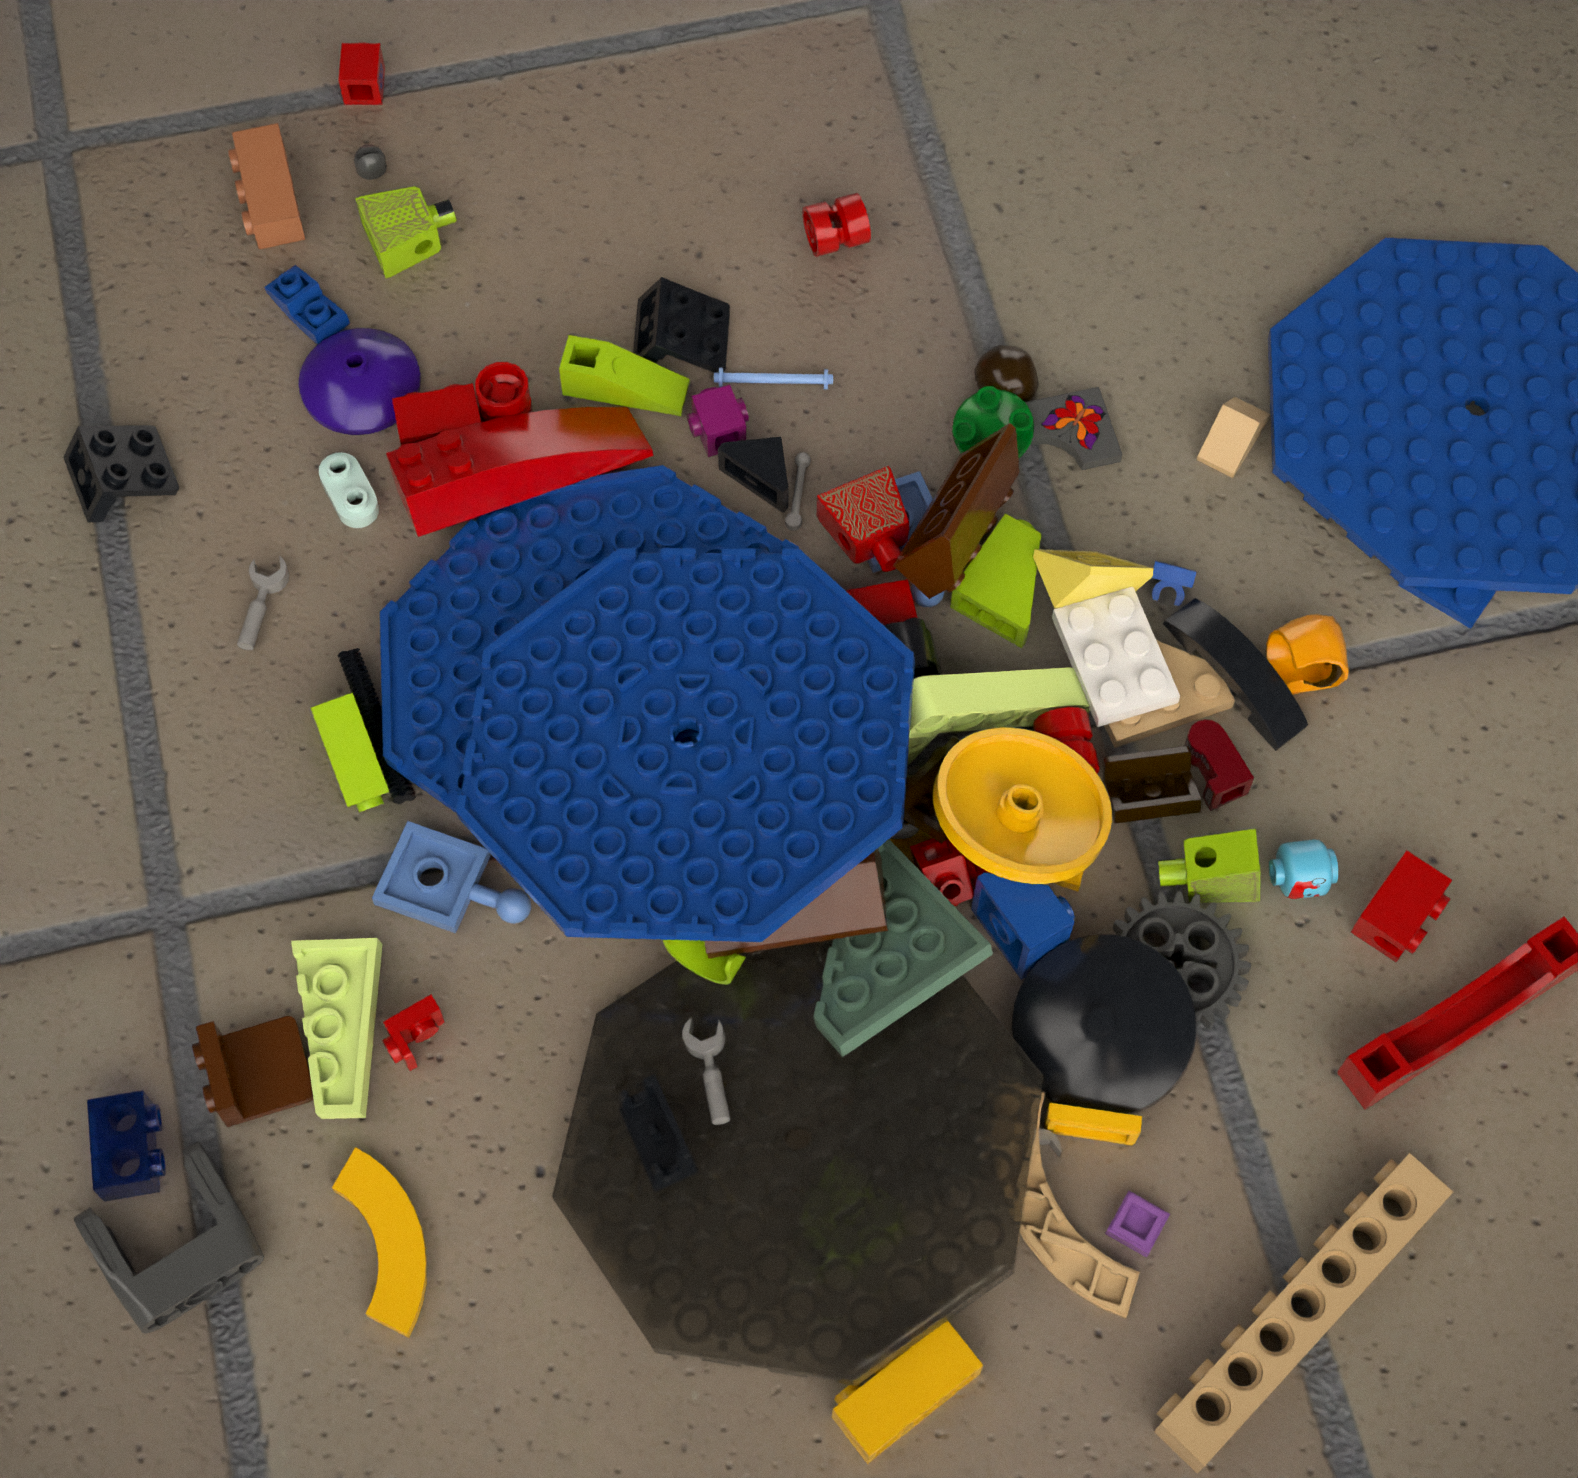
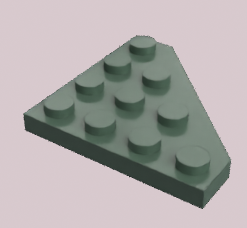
[813,839,993,1057]

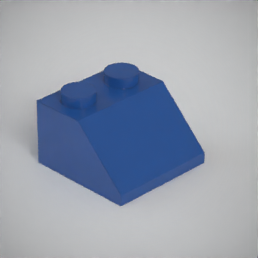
[971,872,1075,980]

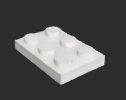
[1052,587,1180,727]

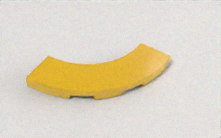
[332,1147,427,1338]

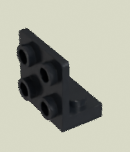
[633,277,730,372]
[63,425,179,523]

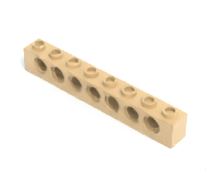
[1154,1153,1453,1474]

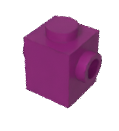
[687,384,749,457]

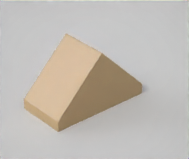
[1197,397,1271,478]

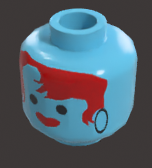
[1269,839,1338,899]

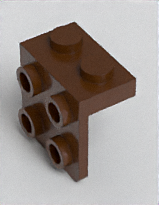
[192,1016,313,1128]

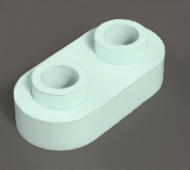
[319,452,379,528]

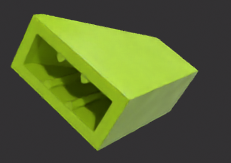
[950,513,1041,648]
[311,693,389,812]

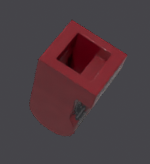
[1184,719,1254,811]

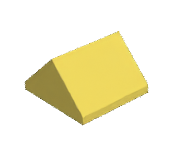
[1033,549,1154,608]

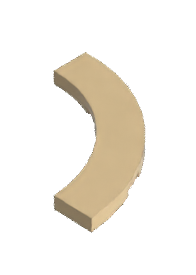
[992,1079,1140,1319]

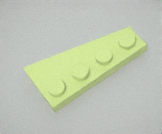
[291,938,383,1119]

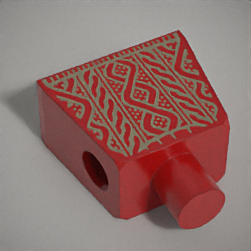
[816,466,909,572]

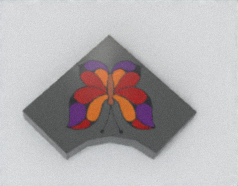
[1025,387,1122,470]

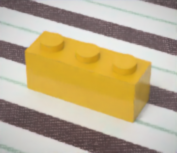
[832,1319,983,1464]

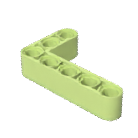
[907,667,1090,766]

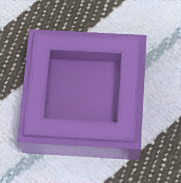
[1105,1191,1170,1258]

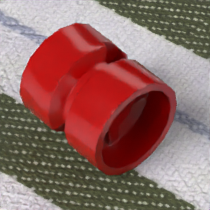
[802,193,871,257]
[475,362,533,422]
[1033,707,1100,774]

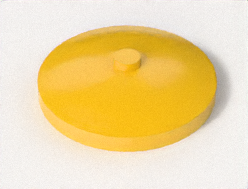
[933,727,1112,884]

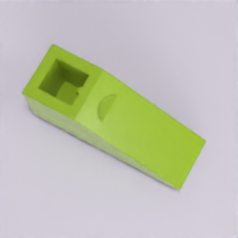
[559,335,690,416]

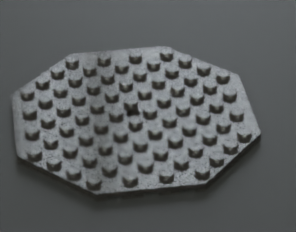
[552,939,1044,1386]

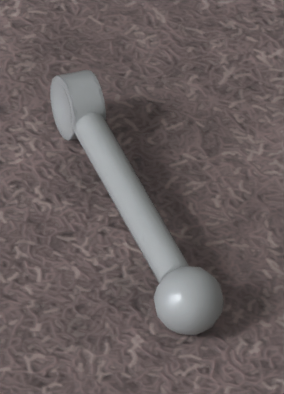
[785,452,811,531]

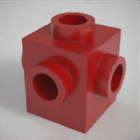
[910,838,977,906]

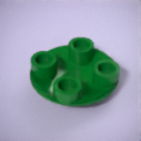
[952,386,1034,459]

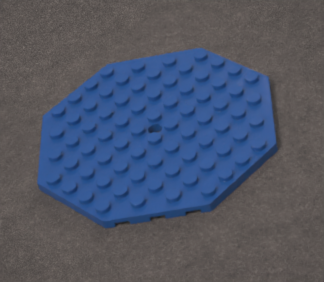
[1268,238,1578,594]
[380,465,799,813]
[455,548,915,942]

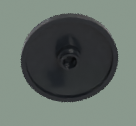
[1012,934,1197,1115]

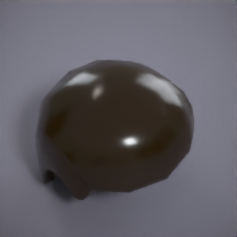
[974,345,1039,402]

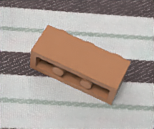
[228,123,306,250]

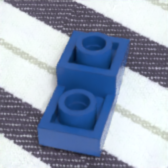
[264,265,351,345]

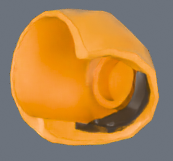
[1266,614,1348,695]

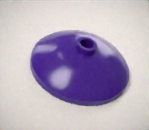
[299,328,421,435]

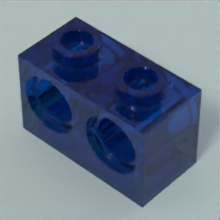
[87,1090,166,1202]

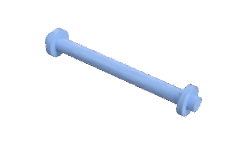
[714,367,833,389]

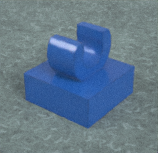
[1152,560,1197,606]

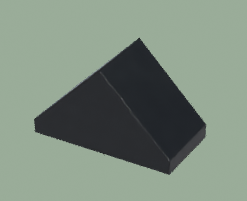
[718,436,789,513]

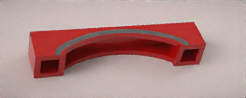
[1337,916,1578,1110]

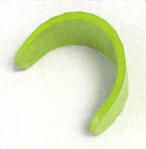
[663,940,746,985]

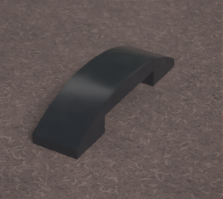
[1163,598,1309,751]

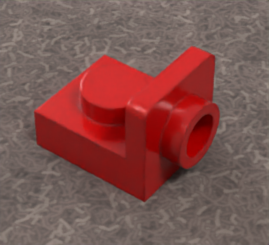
[382,994,445,1071]

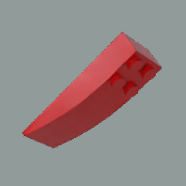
[386,407,654,537]

